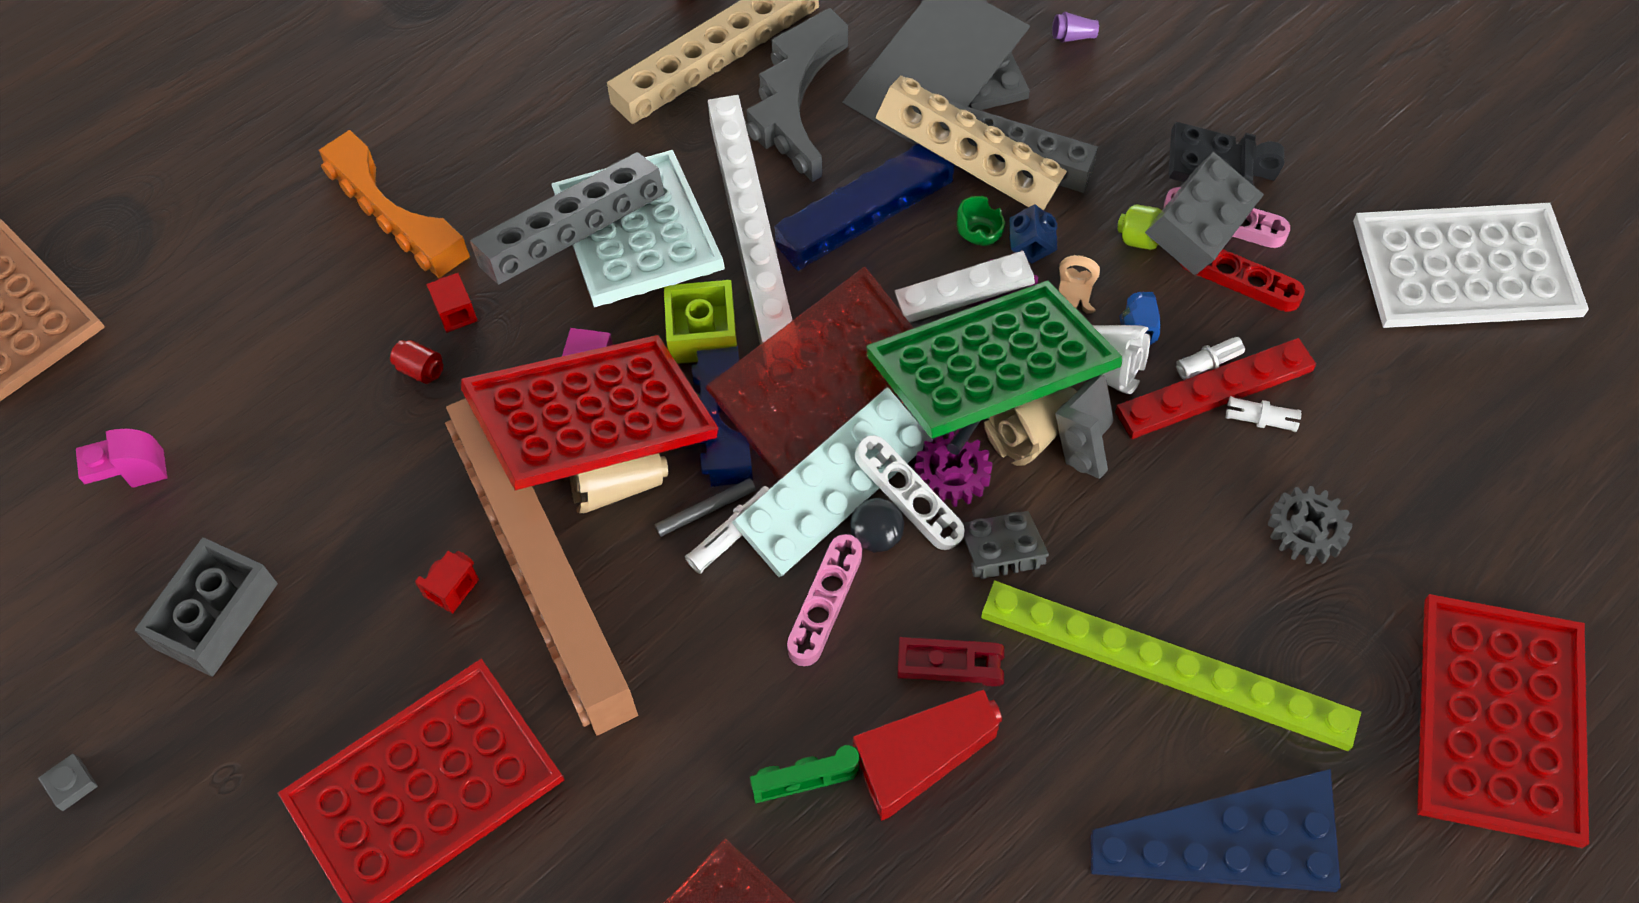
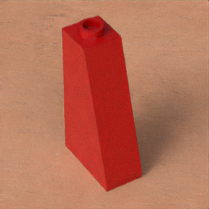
[853,689,1002,821]

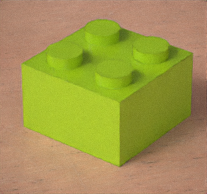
[664,280,738,363]

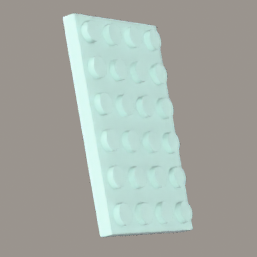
[551,150,725,307]

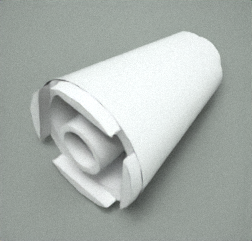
[1092,325,1150,394]

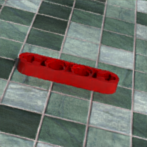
[1179,249,1305,312]

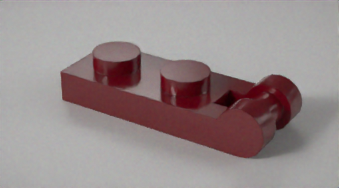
[897,637,1005,687]

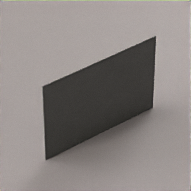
[842,0,1031,154]

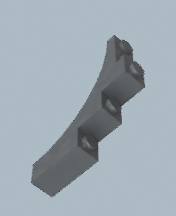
[746,8,848,182]

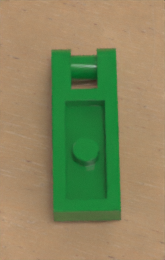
[750,745,859,804]

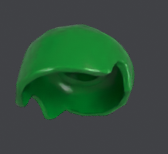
[956,196,1006,246]

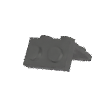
[1055,374,1113,479]

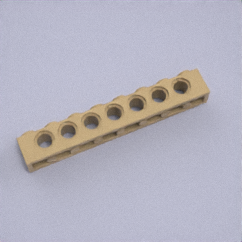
[607,0,819,124]

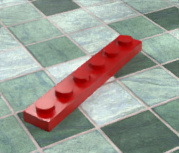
[1115,338,1316,439]

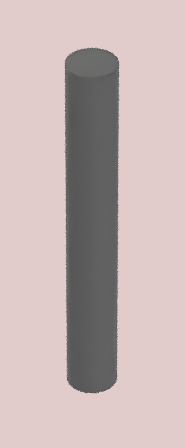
[654,478,756,537]

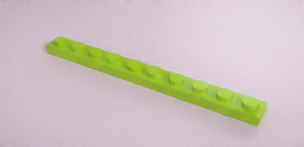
[981,581,1361,751]

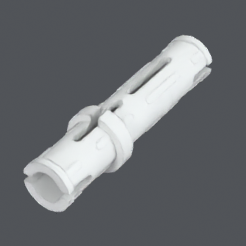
[685,486,769,574]

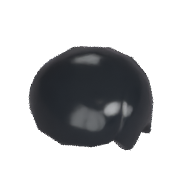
[850,498,904,553]

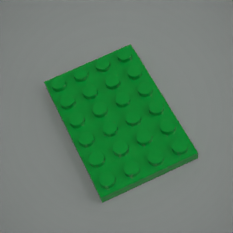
[866,280,1122,439]

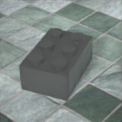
[1145,152,1264,275]
[134,537,278,677]

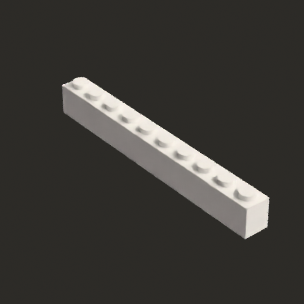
[708,95,801,378]

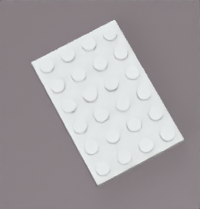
[1353,203,1589,328]

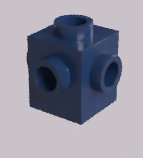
[1009,204,1057,264]

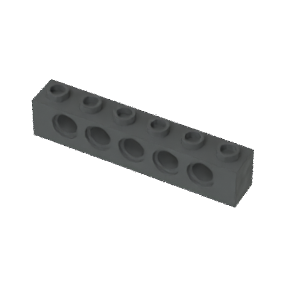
[907,101,1098,193]
[470,152,665,285]

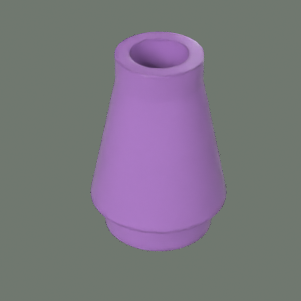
[1052,12,1099,43]

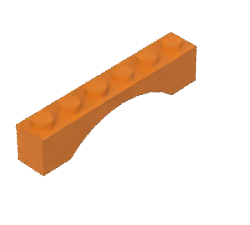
[319,130,470,278]

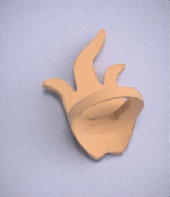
[1059,255,1100,314]

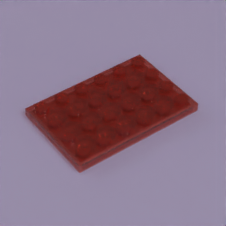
[706,266,914,480]

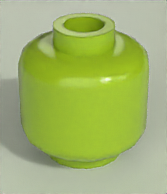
[1118,204,1162,250]

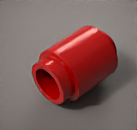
[390,340,443,384]

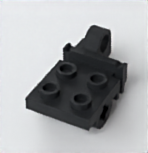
[1169,121,1284,186]

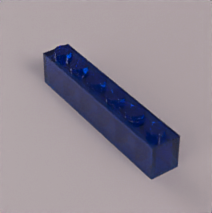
[774,143,954,271]

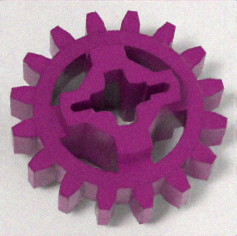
[914,431,992,507]

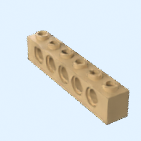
[876,76,1067,210]

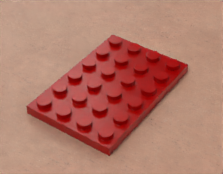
[461,335,719,490]
[1417,594,1589,848]
[278,659,565,903]

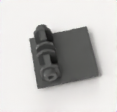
[963,511,1049,580]

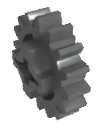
[1268,486,1352,564]

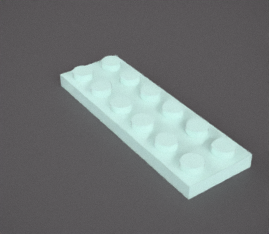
[732,387,933,577]

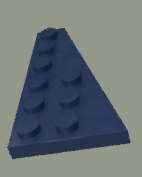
[1091,769,1341,892]

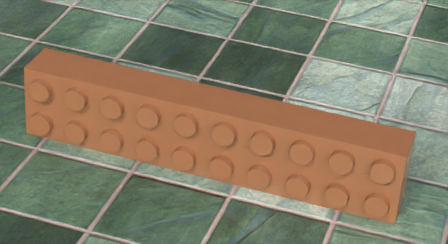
[445,398,638,736]

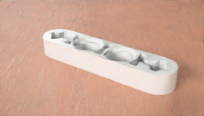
[855,435,965,550]

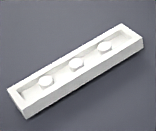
[895,251,1035,324]

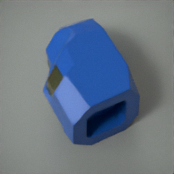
[1119,292,1160,345]

